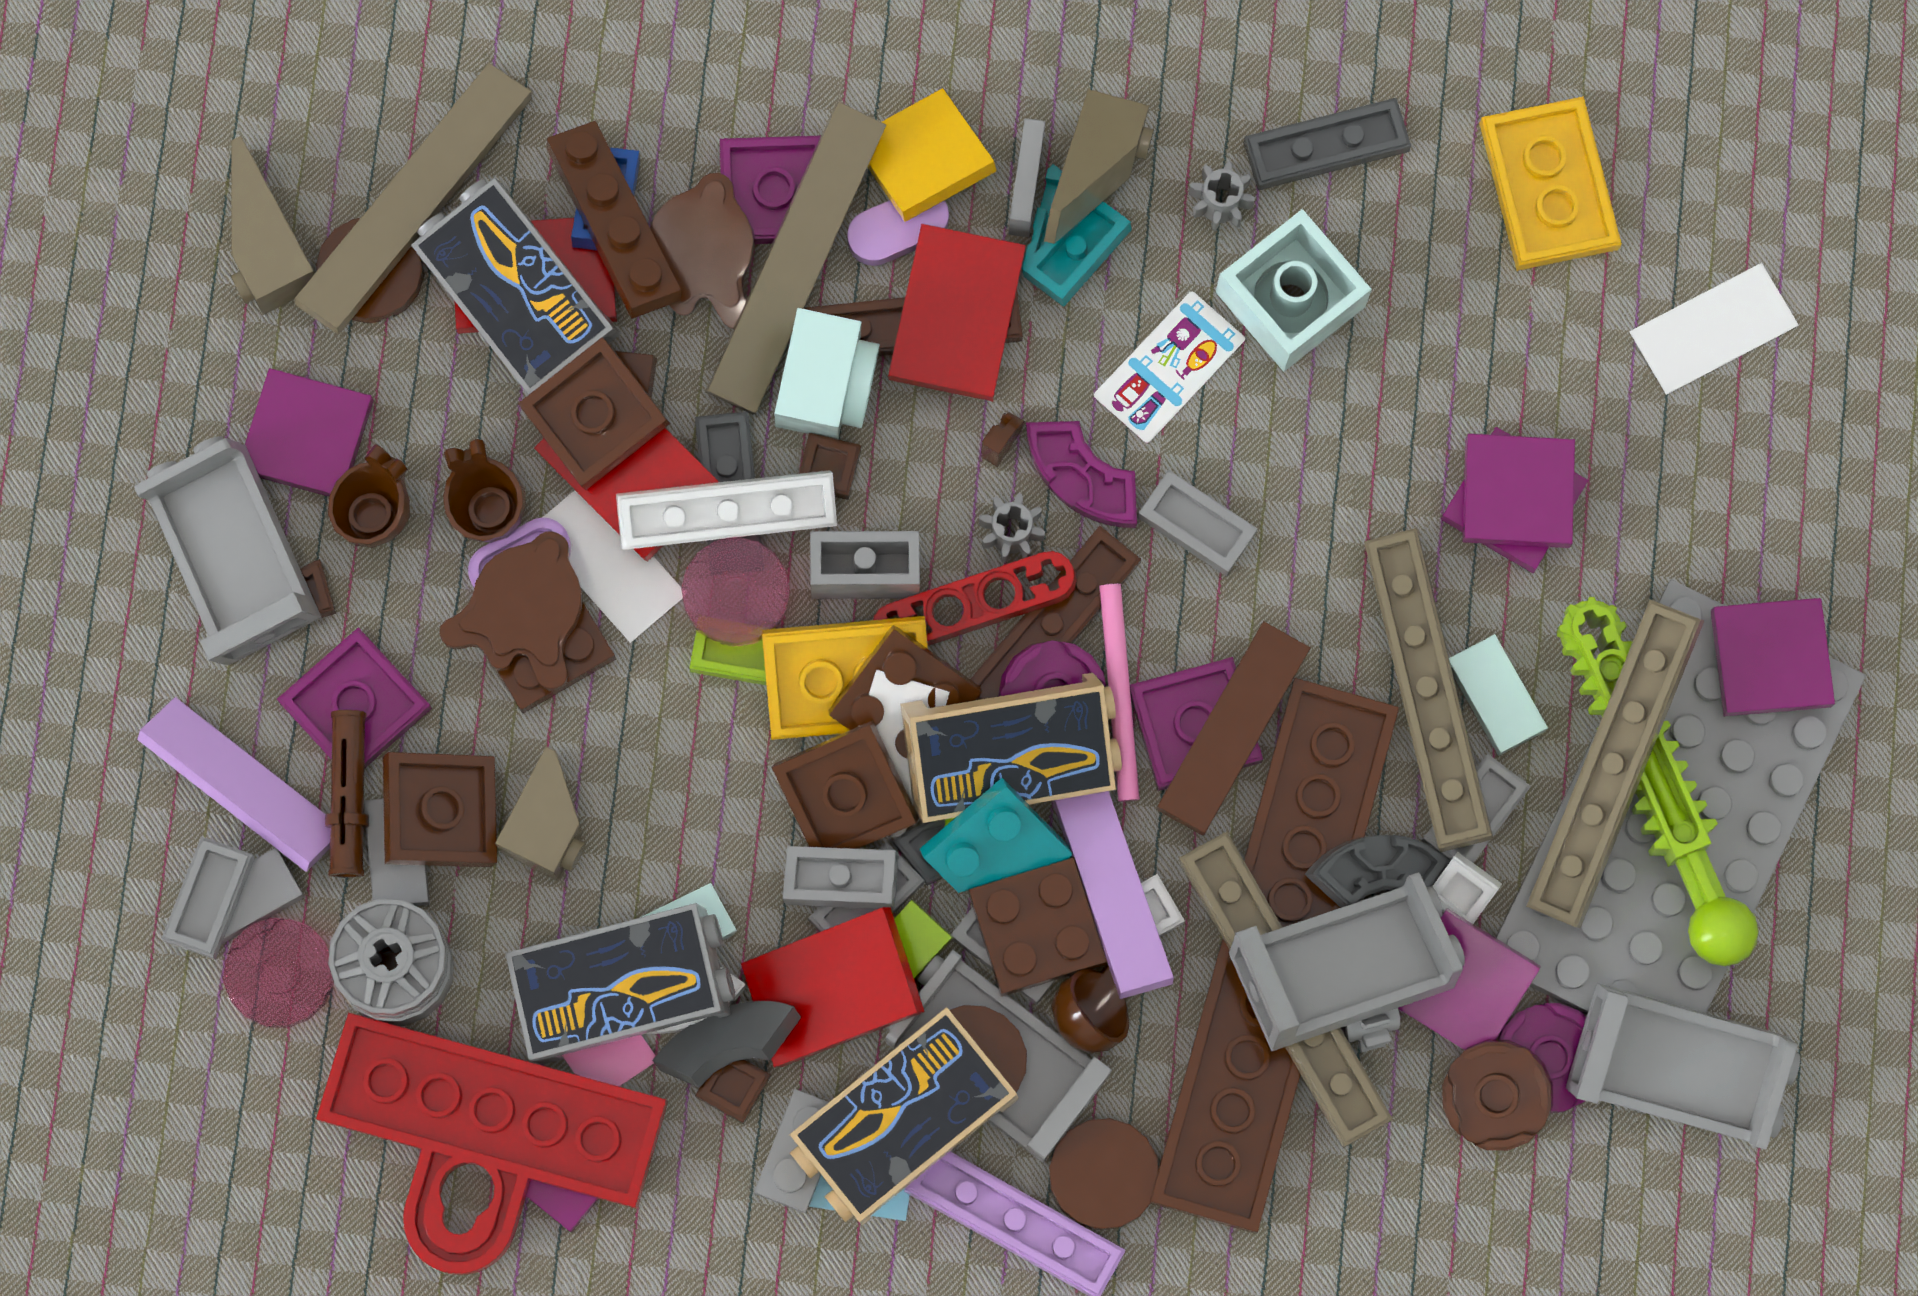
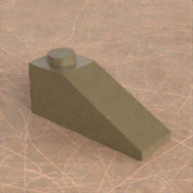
[1044,89,1154,244]
[231,136,314,315]

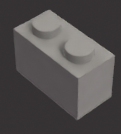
[810,531,920,599]

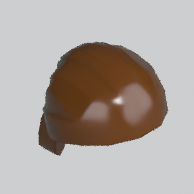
[443,439,526,543]
[328,444,411,548]
[1051,963,1129,1053]

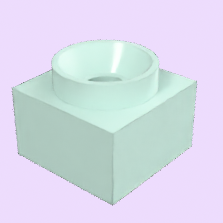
[1216,209,1372,372]
[774,308,880,439]

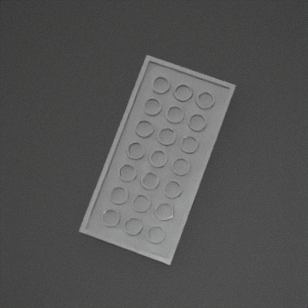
[1495,579,1866,1015]

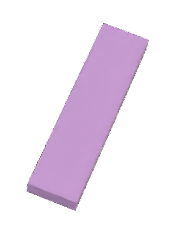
[137,697,331,872]
[1053,791,1174,999]
[904,1151,1126,1296]

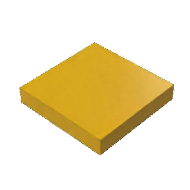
[867,88,997,222]

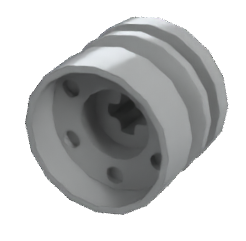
[328,899,454,1026]

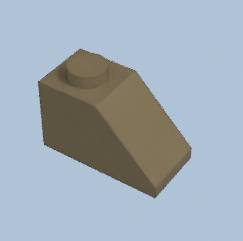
[495,747,586,881]

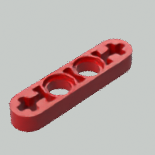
[873,551,1077,646]

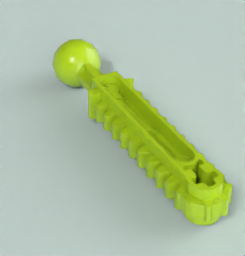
[1557,597,1759,966]

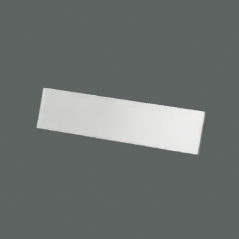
[616,470,837,550]

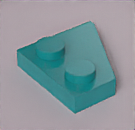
[1021,164,1132,307]
[920,778,1073,893]

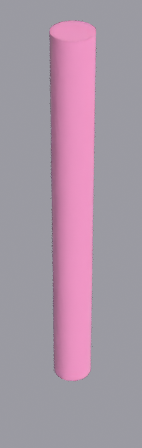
[1099,584,1140,802]

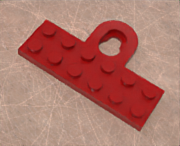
[316,1012,668,1275]

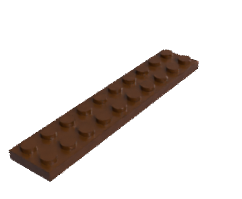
[1150,678,1399,1234]

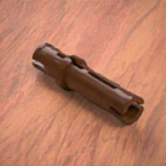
[325,710,369,878]

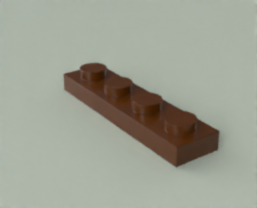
[547,120,681,319]

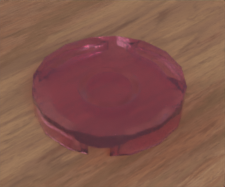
[681,537,790,647]
[223,918,334,1028]

